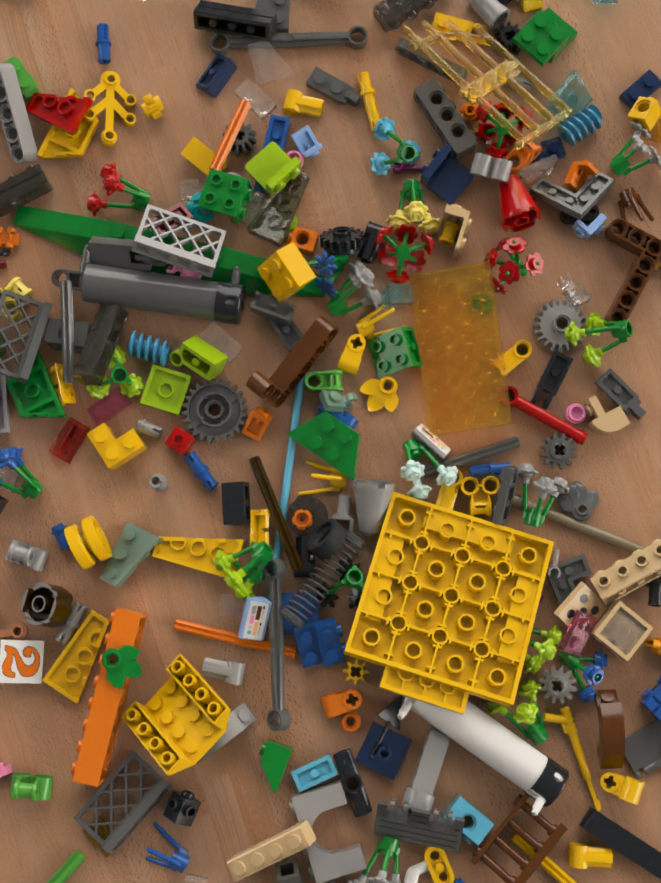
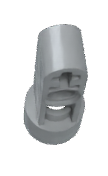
[401,727,450,811]

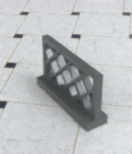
[0,289,53,384]
[74,751,172,854]

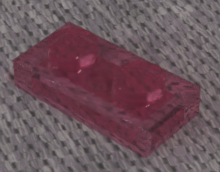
[87,386,133,426]
[560,610,597,656]

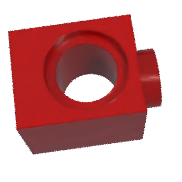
[165,426,196,456]

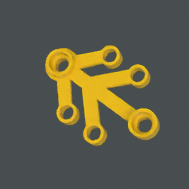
[84,71,137,147]

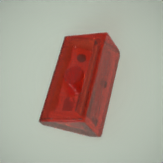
[49,417,91,464]

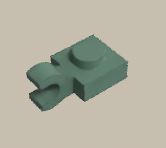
[319,390,358,412]

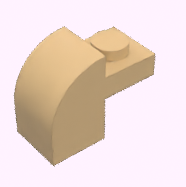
[584,395,631,435]

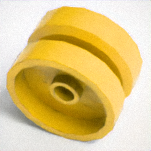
[64,515,112,570]

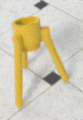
[355,304,406,340]
[298,461,347,496]

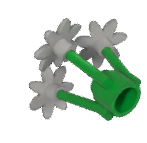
[609,121,661,177]

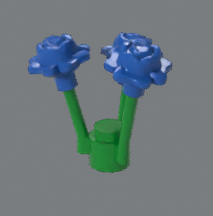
[0,446,43,499]

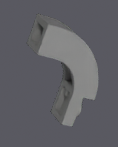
[193,702,256,766]

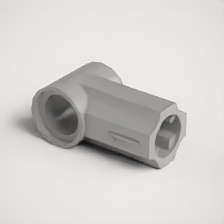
[201,657,246,685]

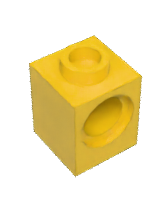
[628,96,661,131]

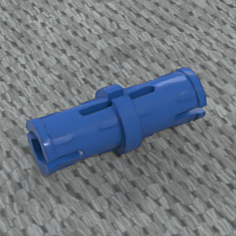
[184,451,219,492]

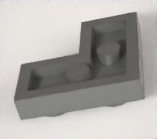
[546,554,592,606]

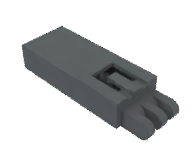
[88,236,167,270]

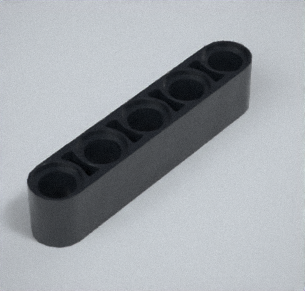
[579,807,661,879]

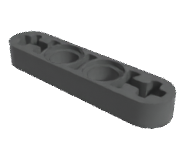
[395,38,468,84]

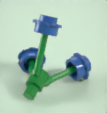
[558,650,608,703]

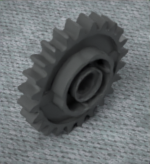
[182,378,248,444]

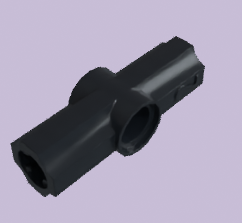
[333,748,373,818]

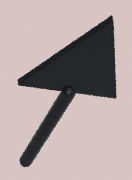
[369,695,403,760]

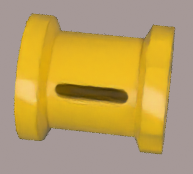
[438,221,461,247]

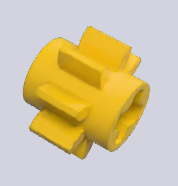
[140,93,165,120]
[343,658,369,685]

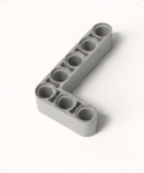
[0,63,38,163]

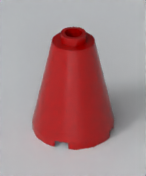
[499,173,541,232]

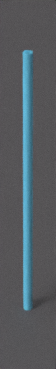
[267,374,306,599]

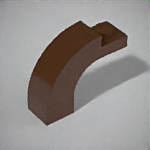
[594,689,625,769]

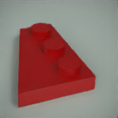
[26,93,94,135]

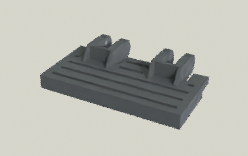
[374,798,465,852]

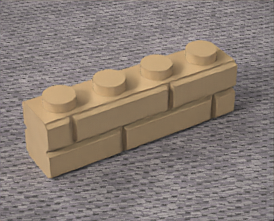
[227,819,316,882]

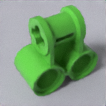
[10,773,53,801]

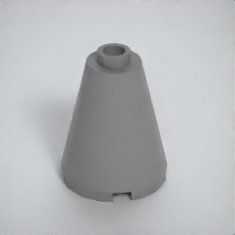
[353,479,395,537]

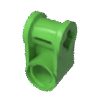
[304,370,344,393]

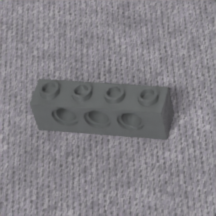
[413,77,478,160]

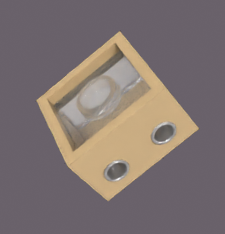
[589,601,654,662]

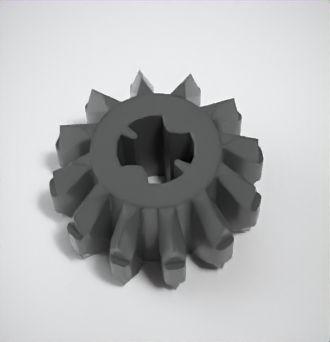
[222,122,257,157]

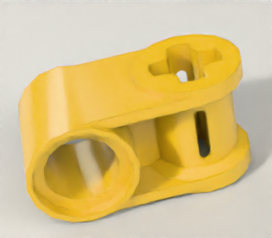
[337,334,366,375]

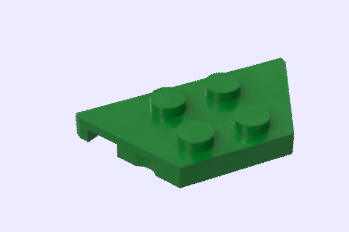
[6,350,67,419]
[287,411,361,480]

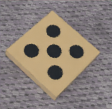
[554,582,608,640]

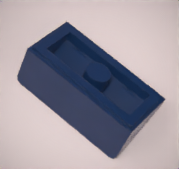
[195,54,237,98]

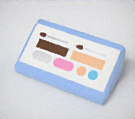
[238,596,272,641]

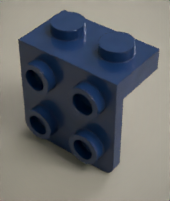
[420,144,475,205]

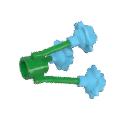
[370,117,422,176]

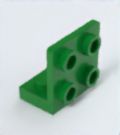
[368,326,424,378]

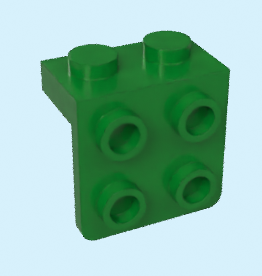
[198,169,253,225]

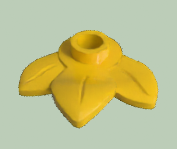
[360,376,399,412]

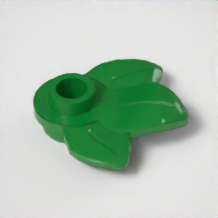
[102,645,142,689]

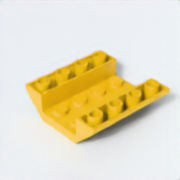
[121,653,231,776]

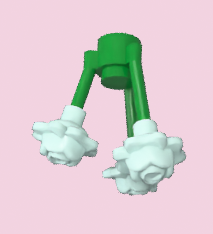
[401,439,458,500]

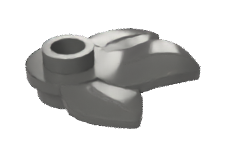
[557,481,599,521]

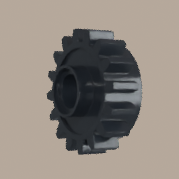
[320,226,365,256]

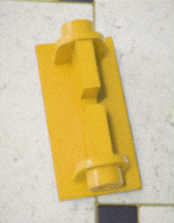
[48,363,76,407]
[250,509,271,546]

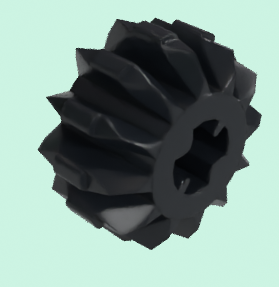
[492,21,521,58]

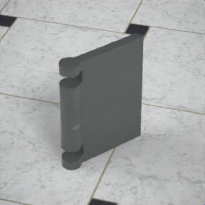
[625,720,661,780]

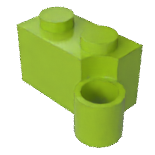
[169,335,228,381]

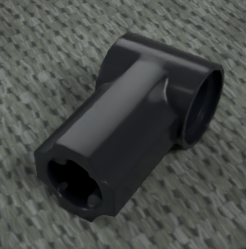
[357,221,387,265]
[294,536,315,578]

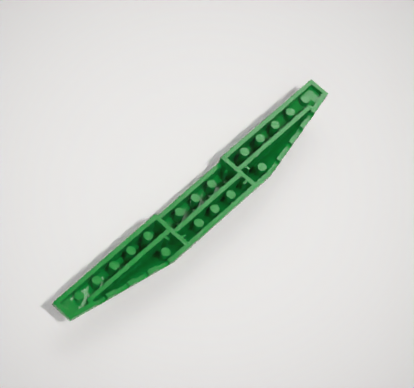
[13,205,330,297]

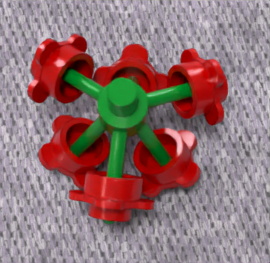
[474,99,533,158]

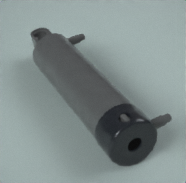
[51,245,245,325]

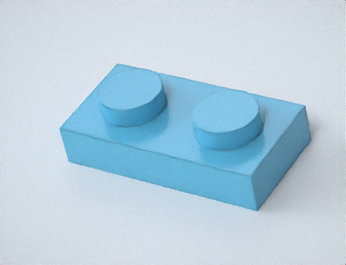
[291,754,339,792]

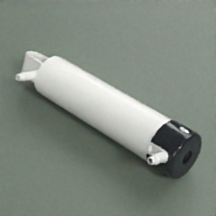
[397,696,569,816]

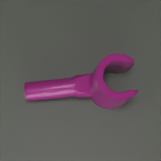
[393,162,421,174]

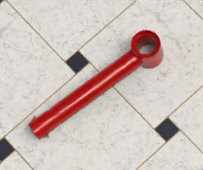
[497,386,588,445]

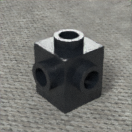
[163,789,201,827]

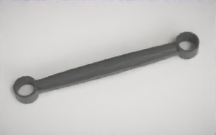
[209,26,368,56]
[263,558,291,731]

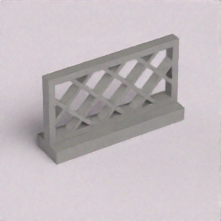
[132,204,226,278]

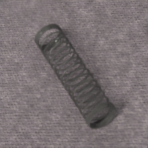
[280,529,366,629]

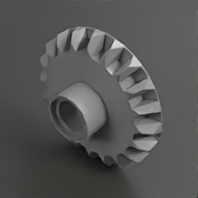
[533,299,586,352]

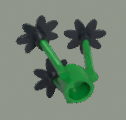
[315,558,364,609]

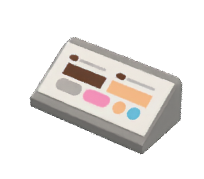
[412,423,451,461]

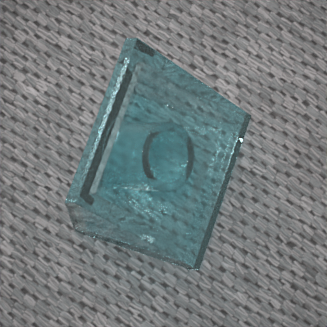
[544,70,593,125]

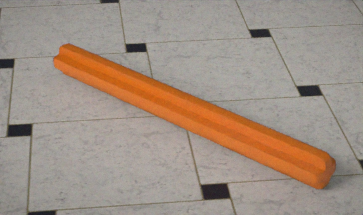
[174,619,297,659]

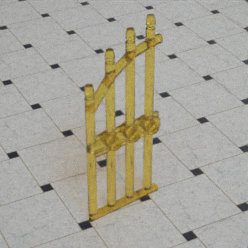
[402,19,574,150]

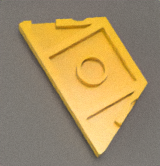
[37,88,100,159]

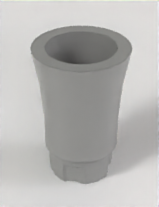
[466,0,511,32]

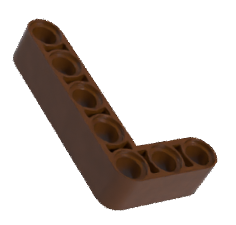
[604,219,661,327]
[246,316,338,408]

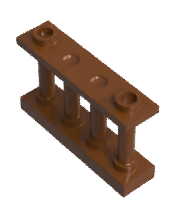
[471,793,568,883]

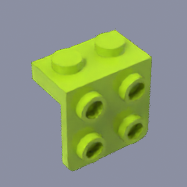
[245,142,301,196]

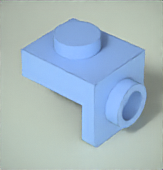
[290,125,323,159]
[572,213,607,241]

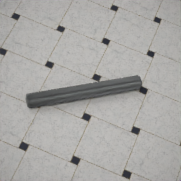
[60,280,75,383]
[423,436,520,478]

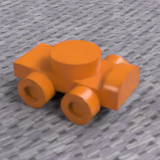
[0,227,21,250]

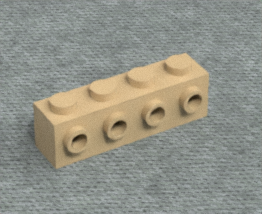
[590,539,661,606]

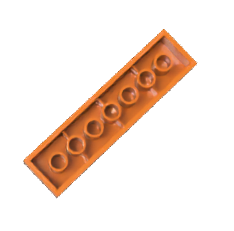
[71,608,148,787]

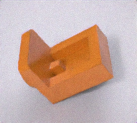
[564,160,598,193]

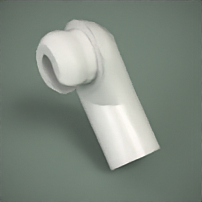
[404,860,429,883]

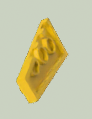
[152,536,245,578]
[42,609,109,704]

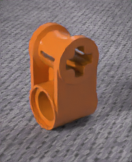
[505,134,542,175]
[320,688,362,718]

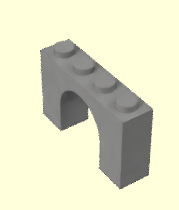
[289,780,367,883]

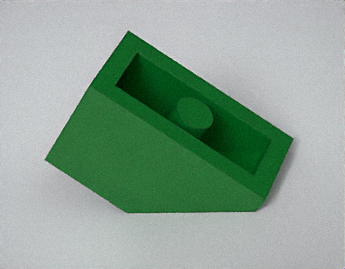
[259,738,293,792]

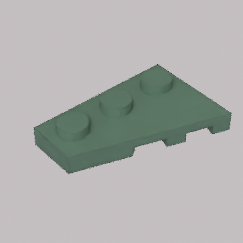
[99,522,163,588]

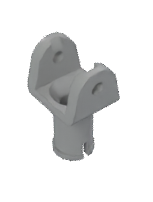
[331,494,354,532]

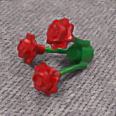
[86,162,151,216]

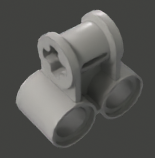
[470,153,513,183]
[5,539,49,572]

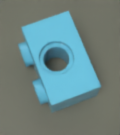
[442,793,494,845]

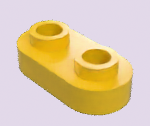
[424,846,455,883]

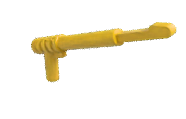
[543,705,601,811]

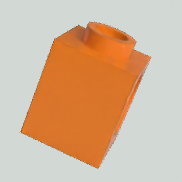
[287,226,319,257]

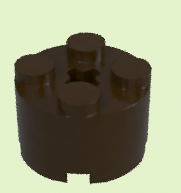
[21,582,73,628]

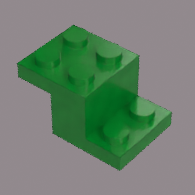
[512,7,578,67]

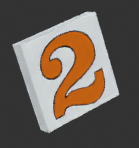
[0,639,44,684]

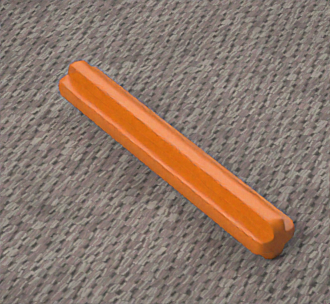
[209,99,251,171]

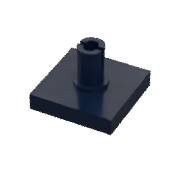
[355,721,412,780]

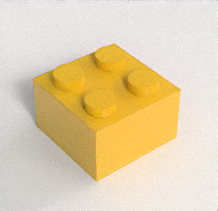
[256,242,316,303]

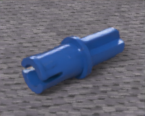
[95,23,111,64]
[469,462,511,478]

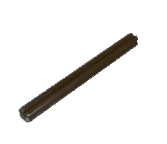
[249,456,303,572]

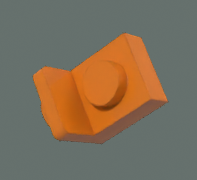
[241,407,274,442]

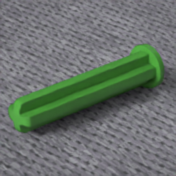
[47,850,85,883]

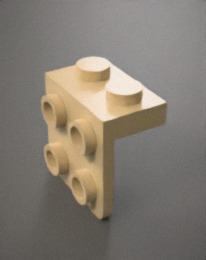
[442,204,472,260]

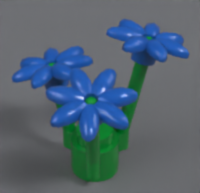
[307,251,349,298]

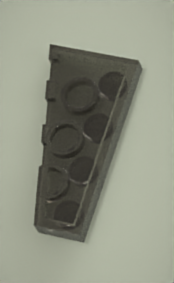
[247,172,309,247]

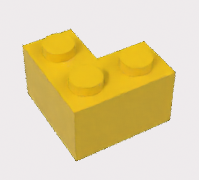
[87,423,148,471]

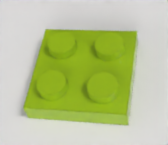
[140,364,193,416]

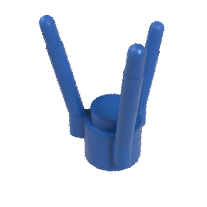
[146,822,190,873]

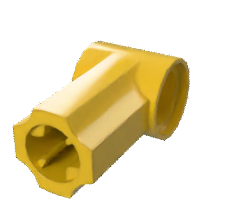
[282,89,324,118]
[492,340,532,377]
[435,469,463,510]
[568,842,613,869]

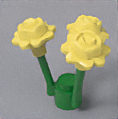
[386,179,442,235]

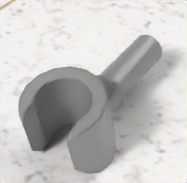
[547,549,561,578]

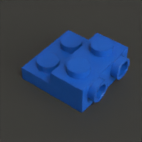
[293,617,346,668]

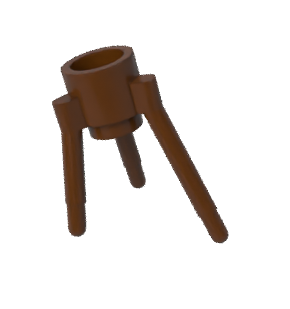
[618,188,654,221]

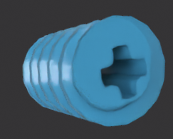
[557,104,602,146]
[128,330,173,367]

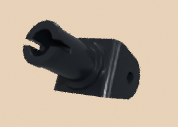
[644,580,661,607]

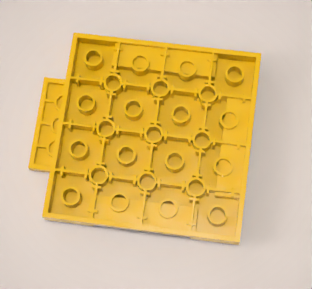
[343,492,554,715]

